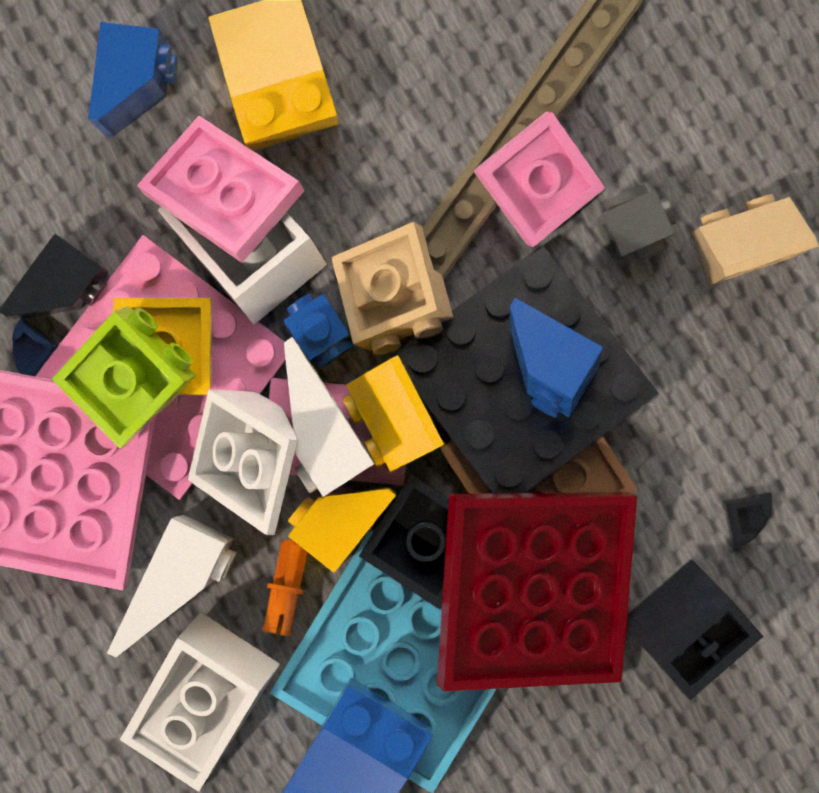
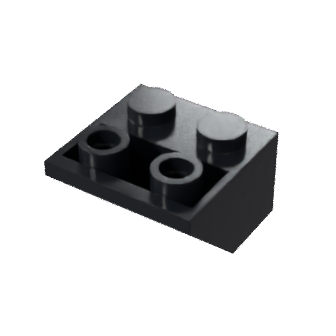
[626,559,764,700]

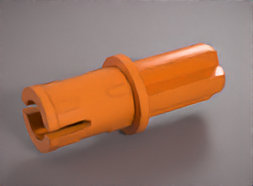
[261,540,308,637]

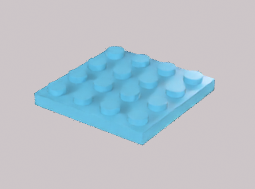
[270,529,496,793]

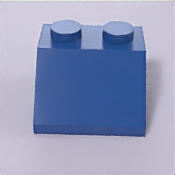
[88,22,178,136]
[510,298,603,418]

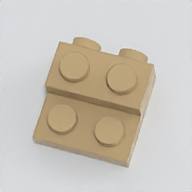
[331,222,453,355]

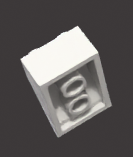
[158,207,327,325]
[284,337,375,497]
[188,389,298,535]
[107,515,237,657]
[120,612,280,792]

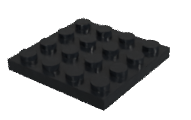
[390,245,659,494]

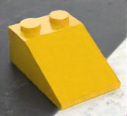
[208,0,339,151]

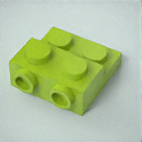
[52,306,197,449]

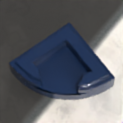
[12,318,59,376]

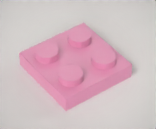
[473,112,605,247]

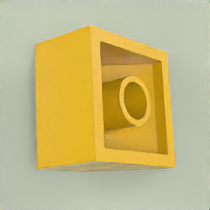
[342,355,444,472]
[288,487,397,573]

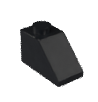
[0,234,109,320]

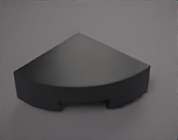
[722,492,772,548]

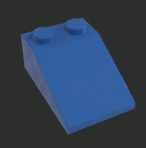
[282,678,433,793]

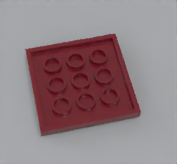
[437,492,637,691]

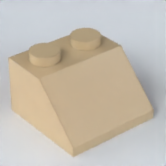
[691,194,819,286]

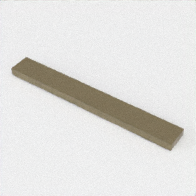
[423,0,644,280]

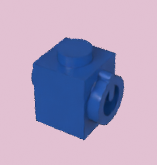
[283,293,354,369]

